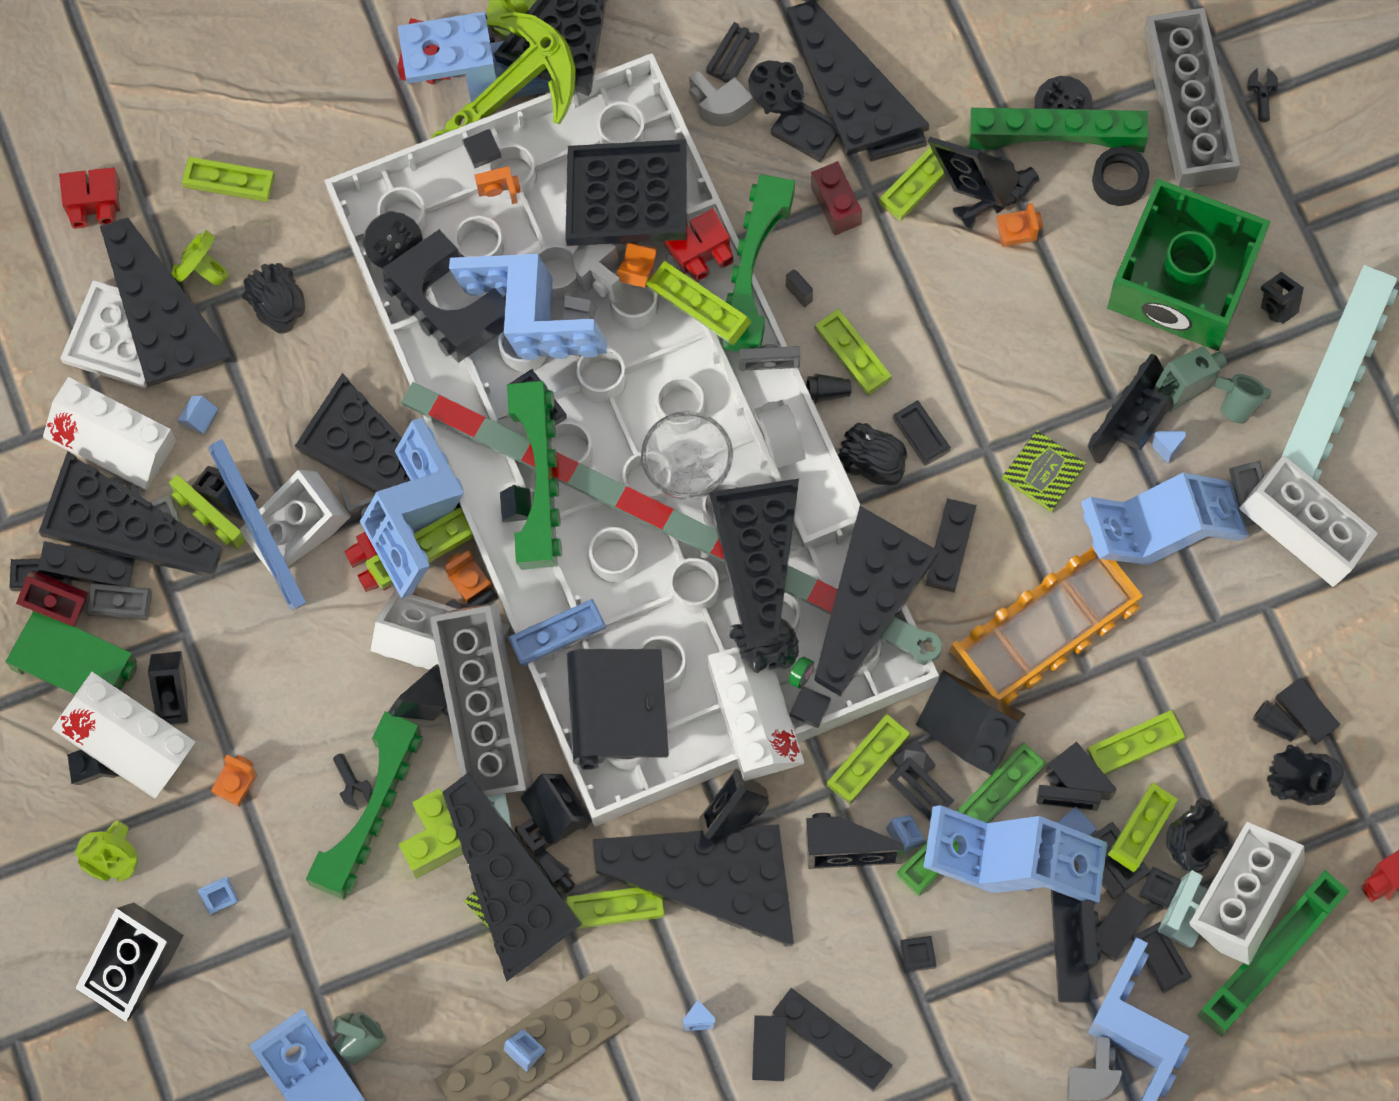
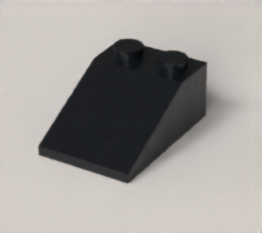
[928,136,1020,207]
[916,670,1026,775]
[806,813,904,869]
[76,902,184,1021]

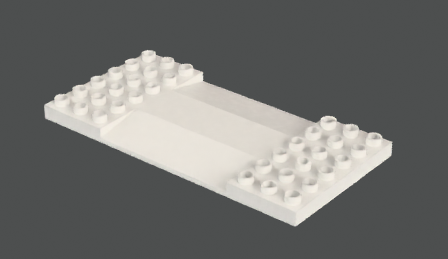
[324,53,939,827]

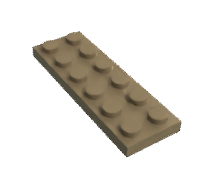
[435,972,629,1101]

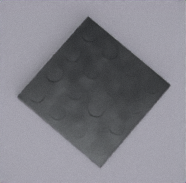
[565,139,687,246]

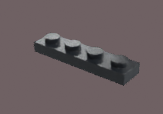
[772,988,893,1092]

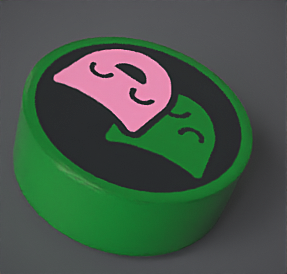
[789,656,815,689]

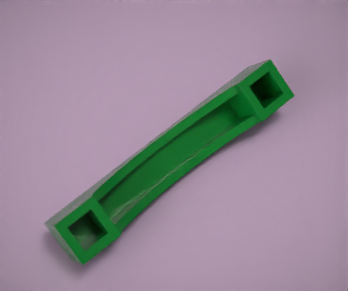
[969,107,1148,153]
[719,174,795,352]
[507,381,562,570]
[306,711,423,900]
[1197,870,1349,1037]

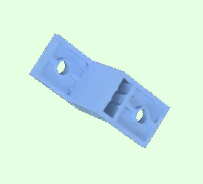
[397,11,550,103]
[449,254,608,360]
[360,418,464,599]
[1081,473,1249,565]
[924,806,1107,904]
[1088,937,1190,1101]
[249,1008,365,1101]

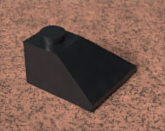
[700,768,769,840]

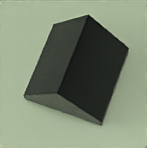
[500,485,532,523]

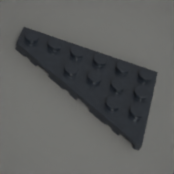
[494,0,606,96]
[592,824,794,947]

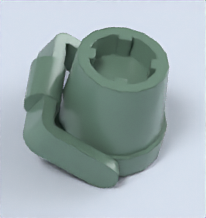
[1214,374,1271,424]
[332,1012,386,1065]

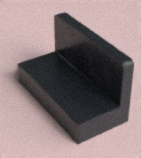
[521,773,592,844]

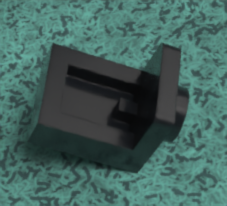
[67,749,119,785]

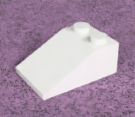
[239,470,351,576]

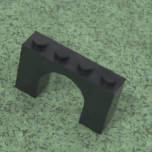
[382,229,506,363]

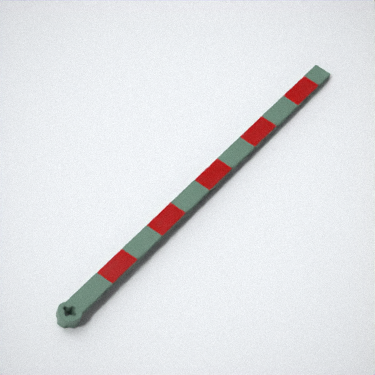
[401,382,942,665]

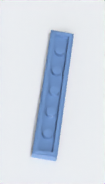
[208,439,306,610]

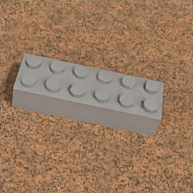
[1143,8,1240,188]
[430,602,533,797]

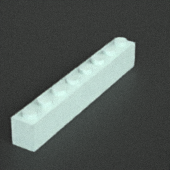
[1282,265,1399,482]

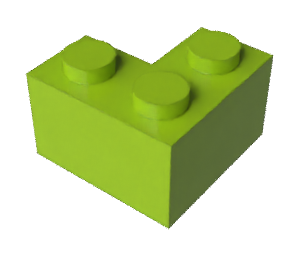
[398,788,463,879]

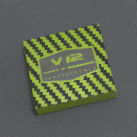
[1002,430,1087,513]

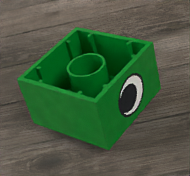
[1107,178,1271,351]

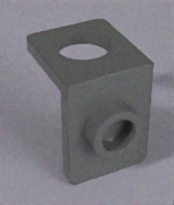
[337,479,374,520]

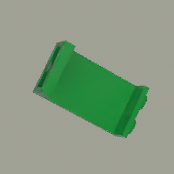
[5,611,137,695]

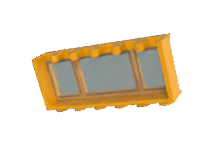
[949,545,1143,704]

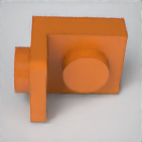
[474,166,521,205]
[996,203,1043,247]
[616,243,657,288]
[444,550,492,603]
[211,755,257,807]

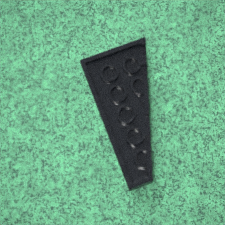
[787,0,929,156]
[100,218,234,387]
[295,372,461,510]
[39,451,223,578]
[709,478,799,649]
[814,505,939,697]
[442,773,583,982]

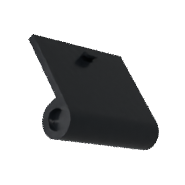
[567,649,669,770]

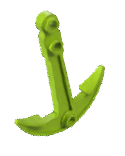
[431,12,576,139]

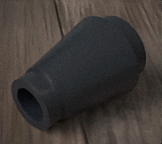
[806,373,851,403]
[1252,700,1301,742]

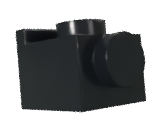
[1261,272,1304,324]

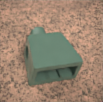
[1153,347,1227,412]

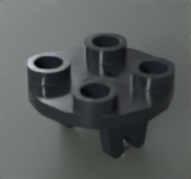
[748,60,804,114]
[1034,76,1092,110]
[362,211,423,269]

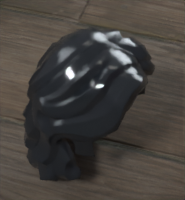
[241,263,306,334]
[838,423,907,485]
[729,618,799,673]
[1267,744,1344,806]
[1166,798,1230,873]

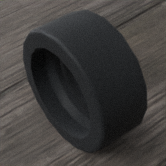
[1092,146,1150,206]

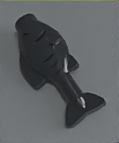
[953,166,1040,231]

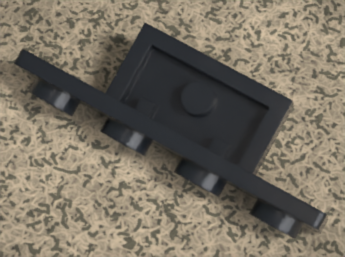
[1087,354,1173,464]
[1051,890,1101,1003]

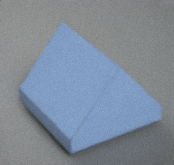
[177,396,218,435]
[1152,431,1186,463]
[886,815,925,854]
[198,876,239,915]
[683,1000,716,1031]
[504,1029,546,1072]

